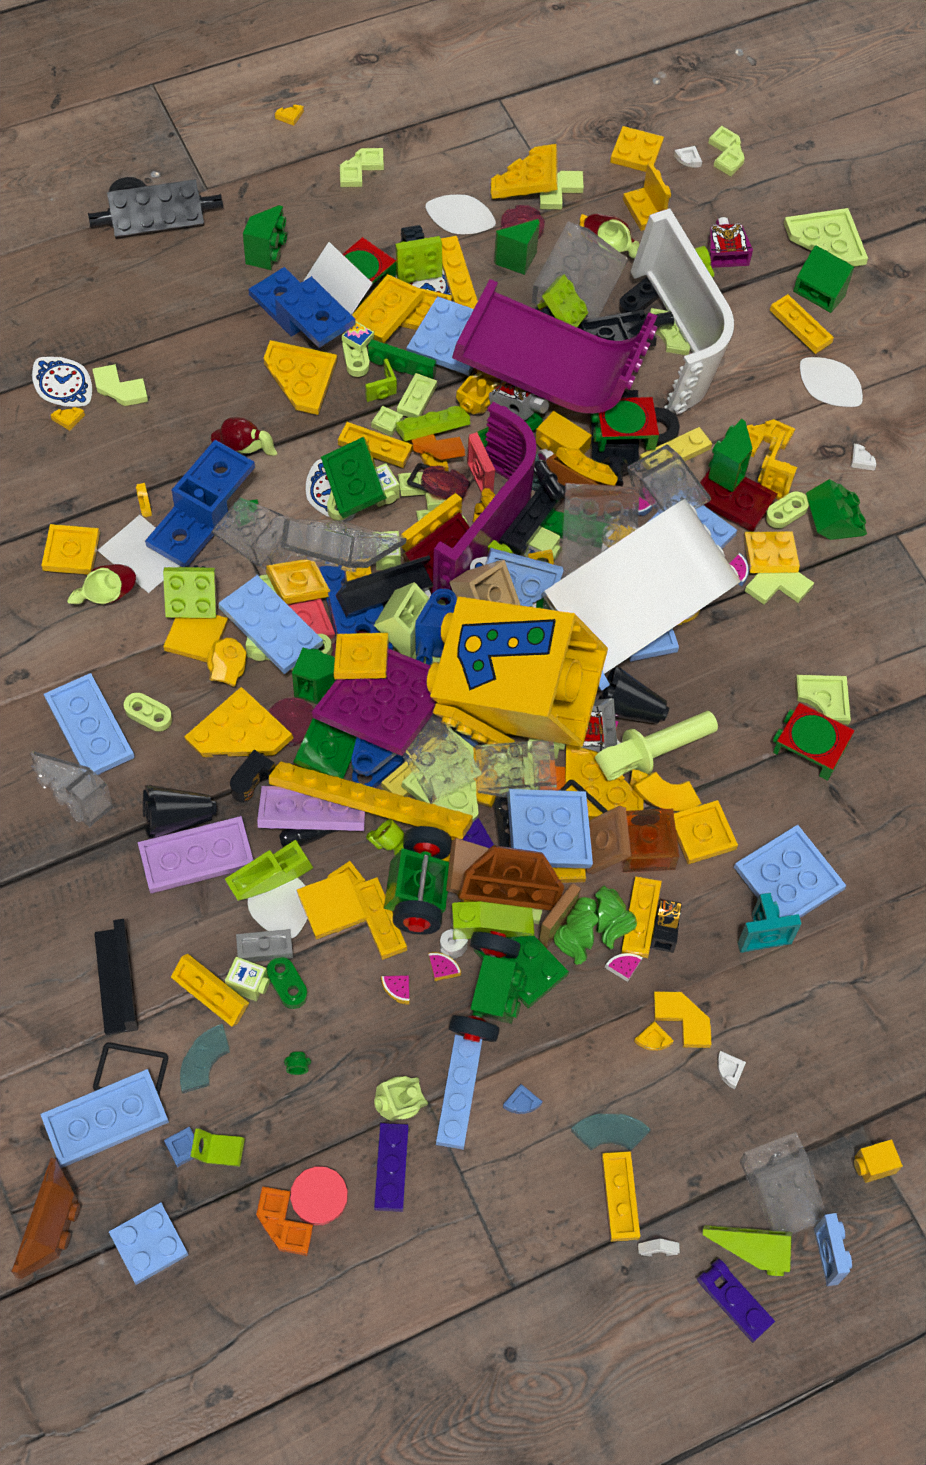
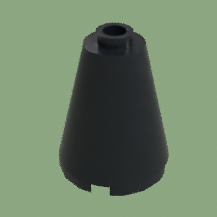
[598,666,670,724]
[142,785,217,838]

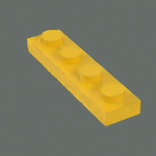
[433,703,515,751]

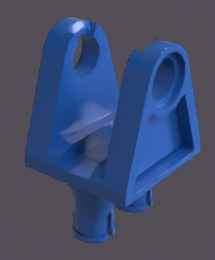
[415,588,457,665]
[351,737,406,788]

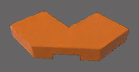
[410,434,465,460]
[256,1187,313,1256]

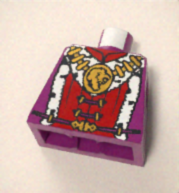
[707,217,753,268]

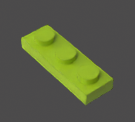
[395,406,470,441]

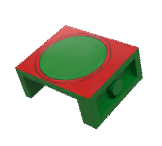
[342,237,396,306]
[590,397,659,451]
[772,702,855,781]

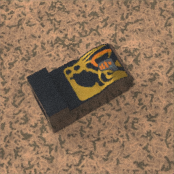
[230,750,275,802]
[650,898,682,953]

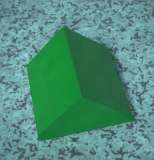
[494,219,540,275]

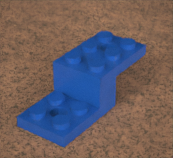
[248,267,355,348]
[145,440,255,567]
[319,558,393,650]

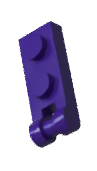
[697,1259,775,1343]

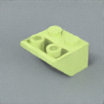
[374,582,429,657]

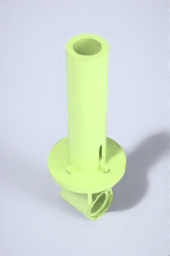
[595,711,718,781]

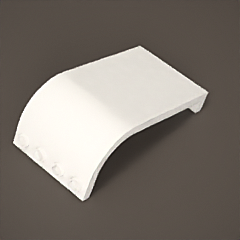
[631,209,734,414]
[541,499,741,674]

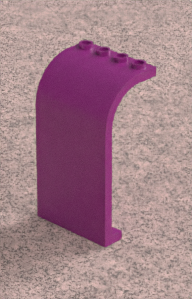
[452,279,658,413]
[433,402,536,605]

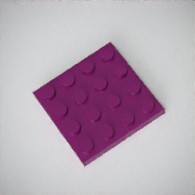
[312,648,439,756]

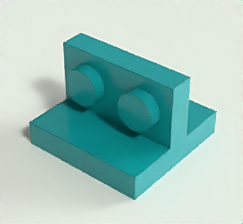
[738,893,801,953]

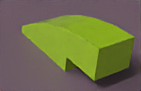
[225,840,313,901]

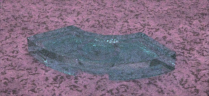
[180,1024,230,1094]
[571,1114,651,1151]

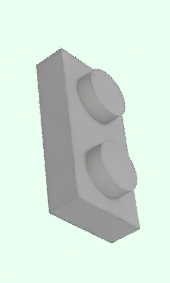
[236,929,293,962]

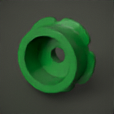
[284,1052,311,1075]

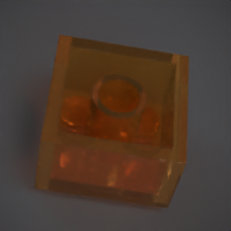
[622,808,679,872]

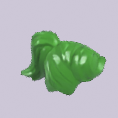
[595,885,637,949]
[554,897,599,965]

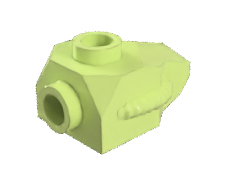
[374,1076,428,1121]

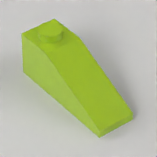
[451,901,534,940]
[703,1225,792,1276]

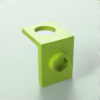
[365,359,397,402]
[190,1128,245,1167]

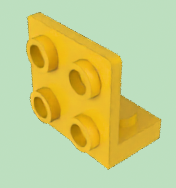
[623,162,671,231]
[757,430,797,500]

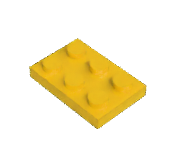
[352,274,425,343]

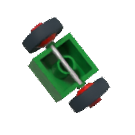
[384,826,452,935]
[449,931,527,1043]

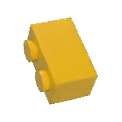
[536,411,592,455]

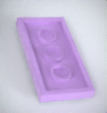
[257,786,365,831]
[138,816,253,894]

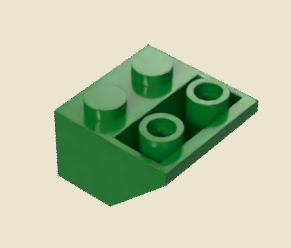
[243,205,288,270]
[793,245,854,313]
[708,418,753,492]
[806,479,867,540]
[292,647,337,704]

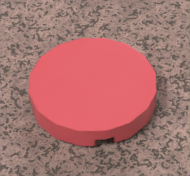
[290,1167,348,1226]

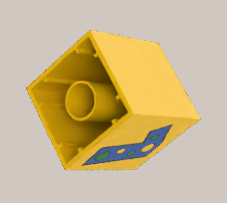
[427,596,608,747]

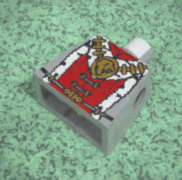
[489,381,549,420]
[578,698,617,752]

